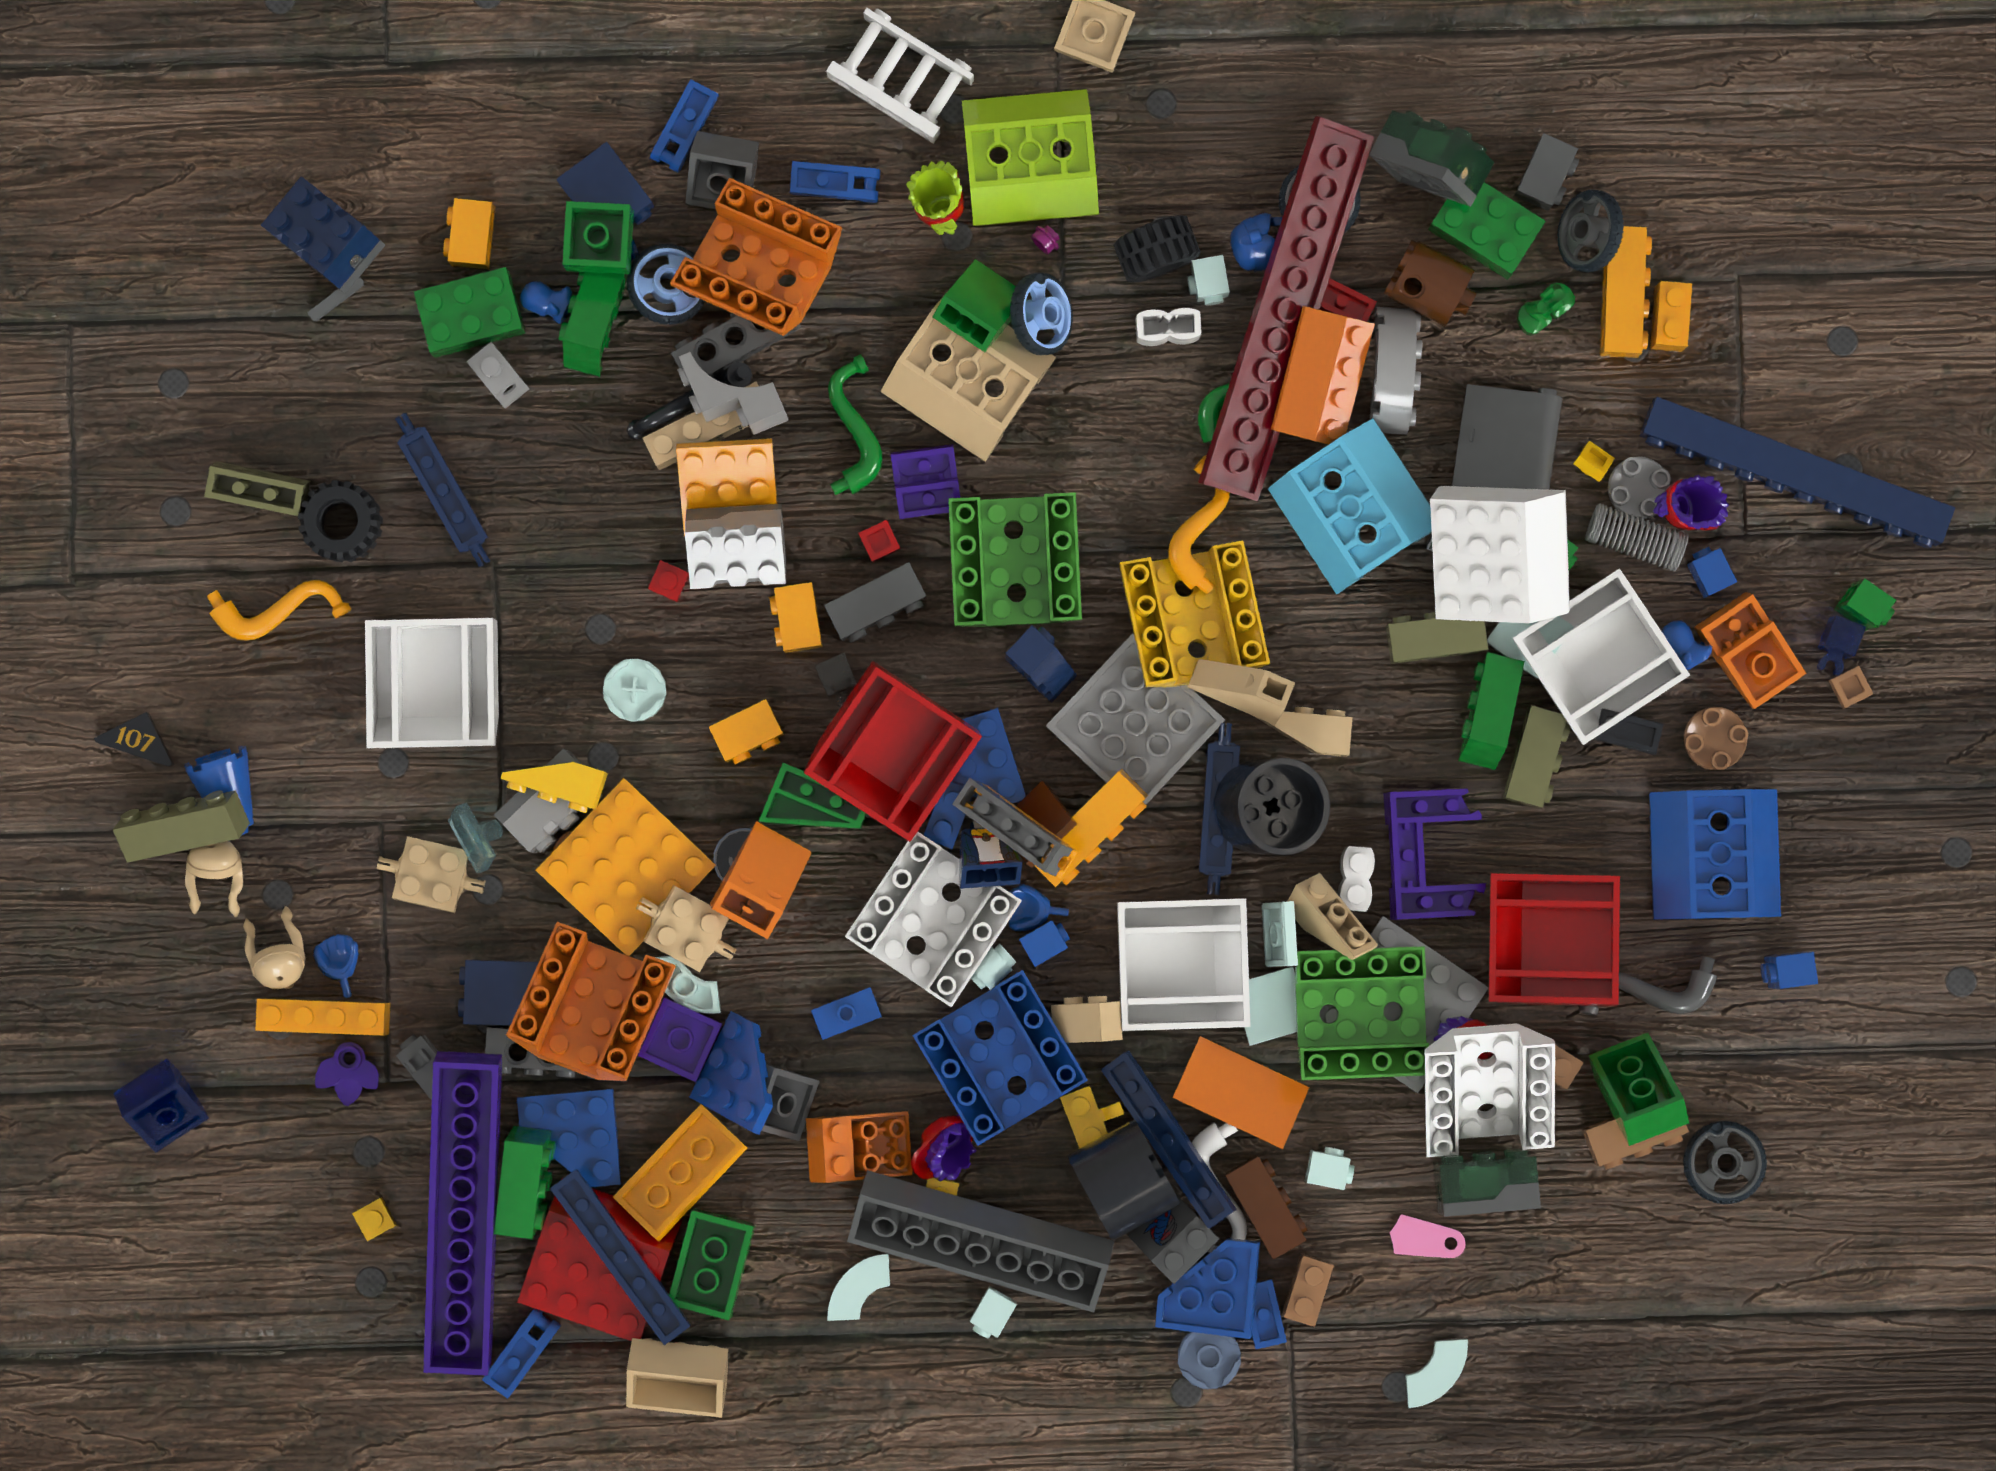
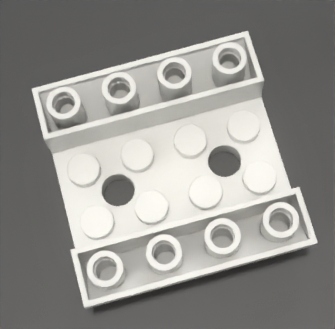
[845,831,1022,1007]
[1424,1023,1555,1157]

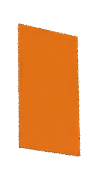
[1173,1036,1310,1149]

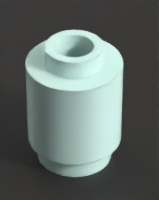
[971,943,1016,990]

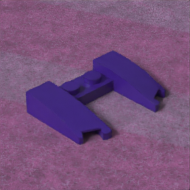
[1384,789,1486,920]

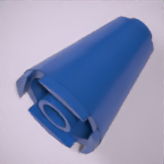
[184,746,254,835]

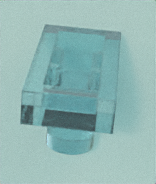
[448,802,503,874]

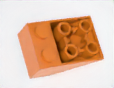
[710,821,812,939]
[806,1111,912,1183]

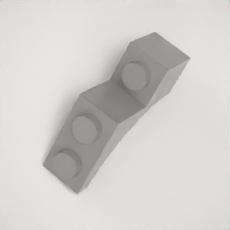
[677,352,789,435]

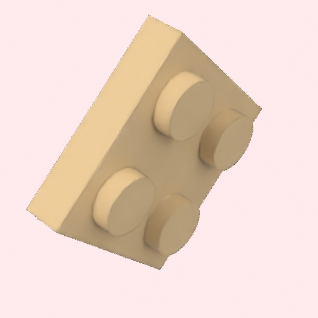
[1054,0,1136,73]

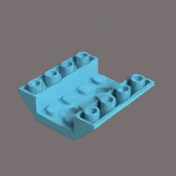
[1268,418,1432,595]

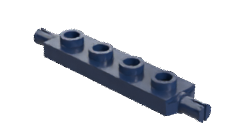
[395,413,491,567]
[1199,723,1240,895]

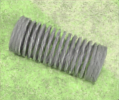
[1585,503,1689,572]

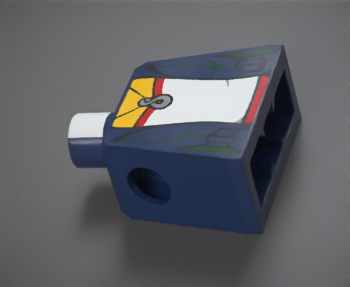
[959,821,1023,889]

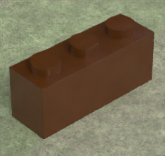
[1224,1155,1308,1259]

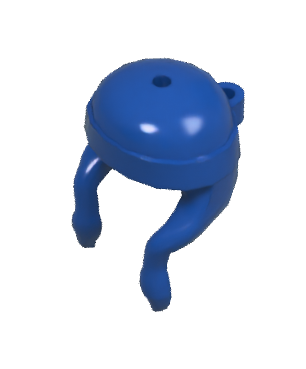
[1230,213,1282,272]

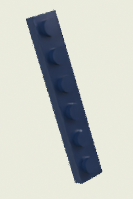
[1101,1051,1237,1229]
[550,1169,691,1345]

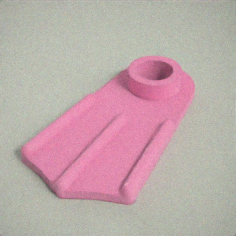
[1390,1214,1466,1258]

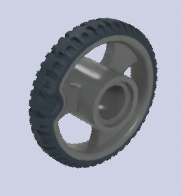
[1557,189,1624,272]
[1683,1121,1767,1204]

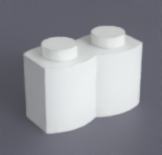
[1135,308,1201,346]
[1337,846,1375,912]

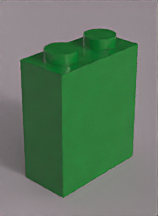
[932,259,1016,352]

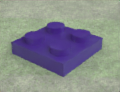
[638,997,723,1082]

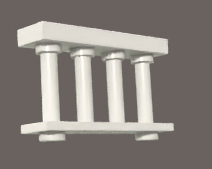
[826,8,974,144]

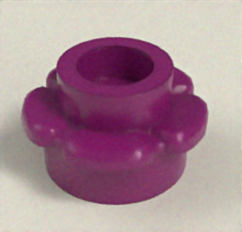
[1031,225,1060,255]

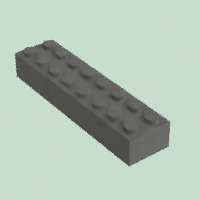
[847,1170,1114,1312]

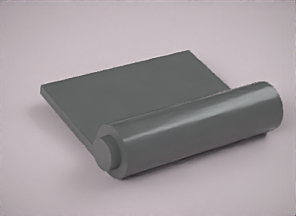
[1452,384,1563,490]

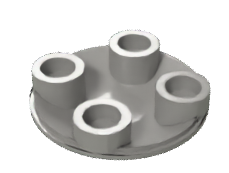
[1608,457,1671,519]

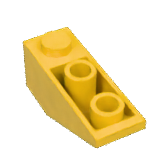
[500,762,608,813]

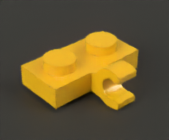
[1060,1085,1124,1148]

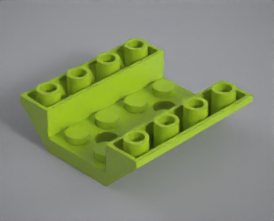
[962,89,1099,226]

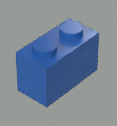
[1761,952,1818,989]

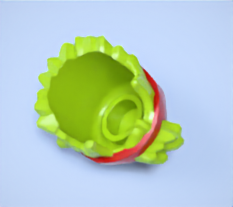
[906,161,964,235]

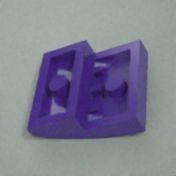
[891,444,960,519]

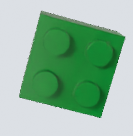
[562,201,634,274]

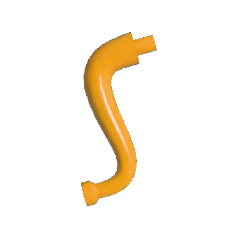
[1168,455,1230,595]
[207,580,352,641]

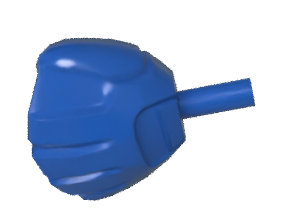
[1008,884,1069,931]
[313,934,358,998]

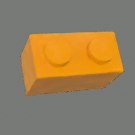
[443,198,496,270]
[1650,281,1692,352]
[769,582,823,653]
[709,699,784,765]

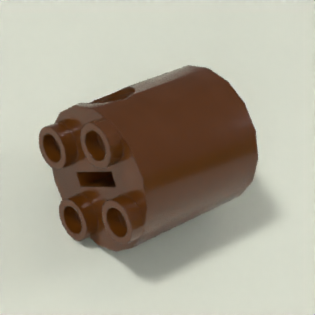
[1384,240,1477,327]

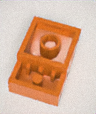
[1694,592,1807,709]

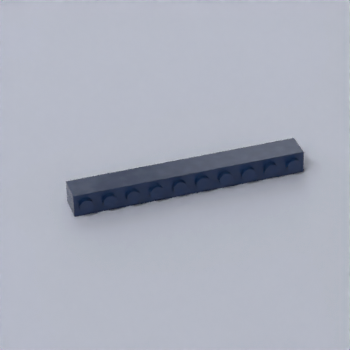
[1639,397,1956,548]

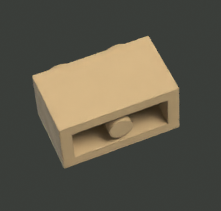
[1051,996,1123,1043]

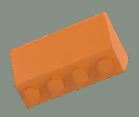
[1271,306,1375,445]

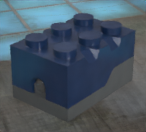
[261,176,385,294]

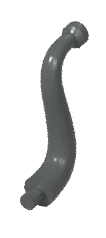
[1578,956,1717,1016]

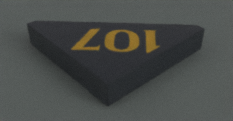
[94,712,174,767]

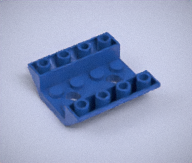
[1649,789,1781,920]
[912,970,1088,1146]

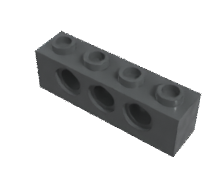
[671,313,802,389]
[485,1027,594,1079]

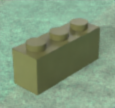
[204,461,310,516]
[1386,612,1488,664]
[1502,705,1571,809]

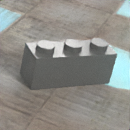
[824,562,927,643]

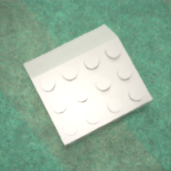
[1430,486,1570,623]
[1512,568,1690,745]
[365,618,499,748]
[1117,898,1250,1031]

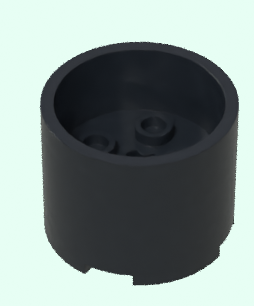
[1214,758,1330,855]
[1067,1120,1180,1241]

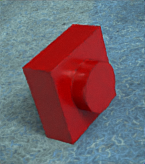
[858,520,900,563]
[648,560,689,603]

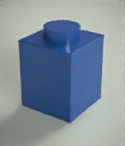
[1687,547,1737,598]
[1019,921,1070,967]

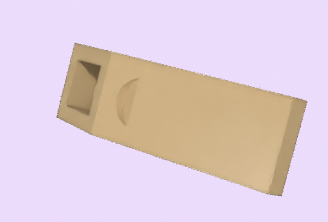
[1188,659,1295,725]
[1255,707,1352,757]
[1288,873,1378,960]

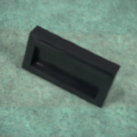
[1593,708,1664,755]

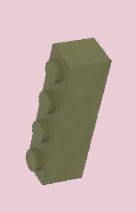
[112,790,250,863]

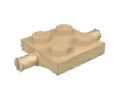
[377,836,486,913]
[636,885,736,972]

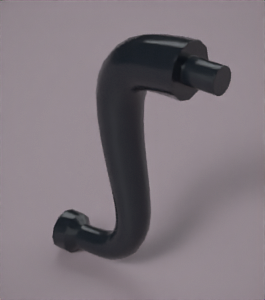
[626,362,752,440]

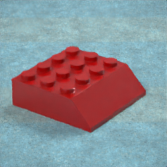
[804,661,982,842]
[1489,873,1620,1006]
[517,1178,683,1341]

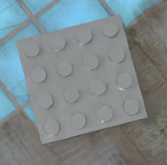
[1046,633,1225,804]
[1320,916,1489,1093]

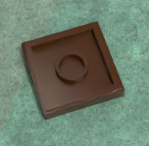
[1016,781,1077,868]

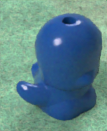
[520,281,573,324]
[1661,620,1712,670]

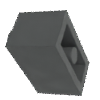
[1514,133,1579,211]

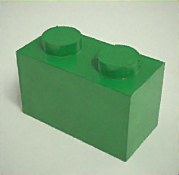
[1834,578,1896,631]

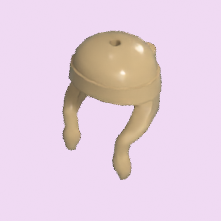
[185,841,243,917]
[243,906,306,989]

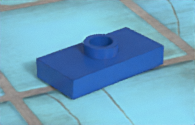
[811,987,882,1040]

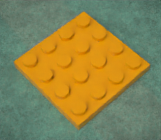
[535,777,716,956]

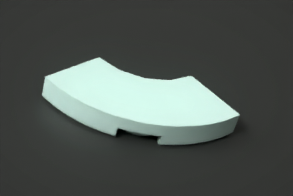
[655,956,721,1014]
[827,1253,890,1321]
[1405,1338,1468,1408]

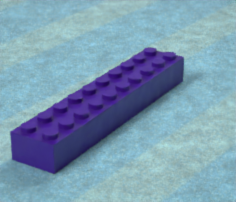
[423,1051,502,1376]

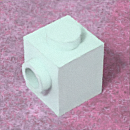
[1187,255,1230,306]
[1305,1147,1355,1190]
[970,1286,1017,1339]

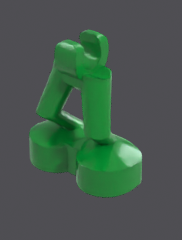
[1516,283,1575,336]

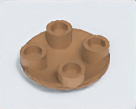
[1684,707,1748,770]

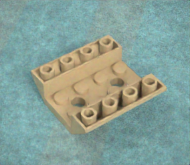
[881,291,1056,462]

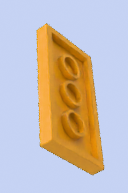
[613,1104,747,1241]

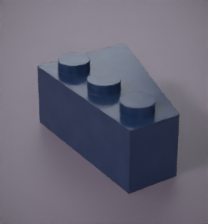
[1005,625,1077,703]

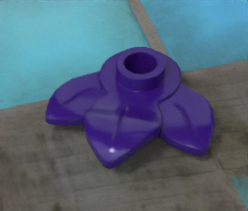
[315,1042,379,1106]

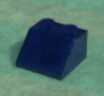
[113,1058,209,1153]

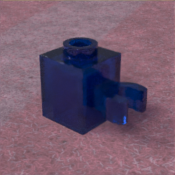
[1817,615,1866,676]

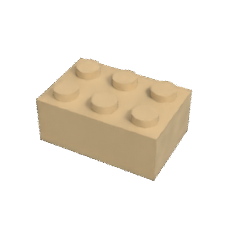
[626,1338,728,1418]

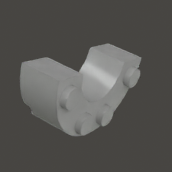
[1370,307,1423,434]

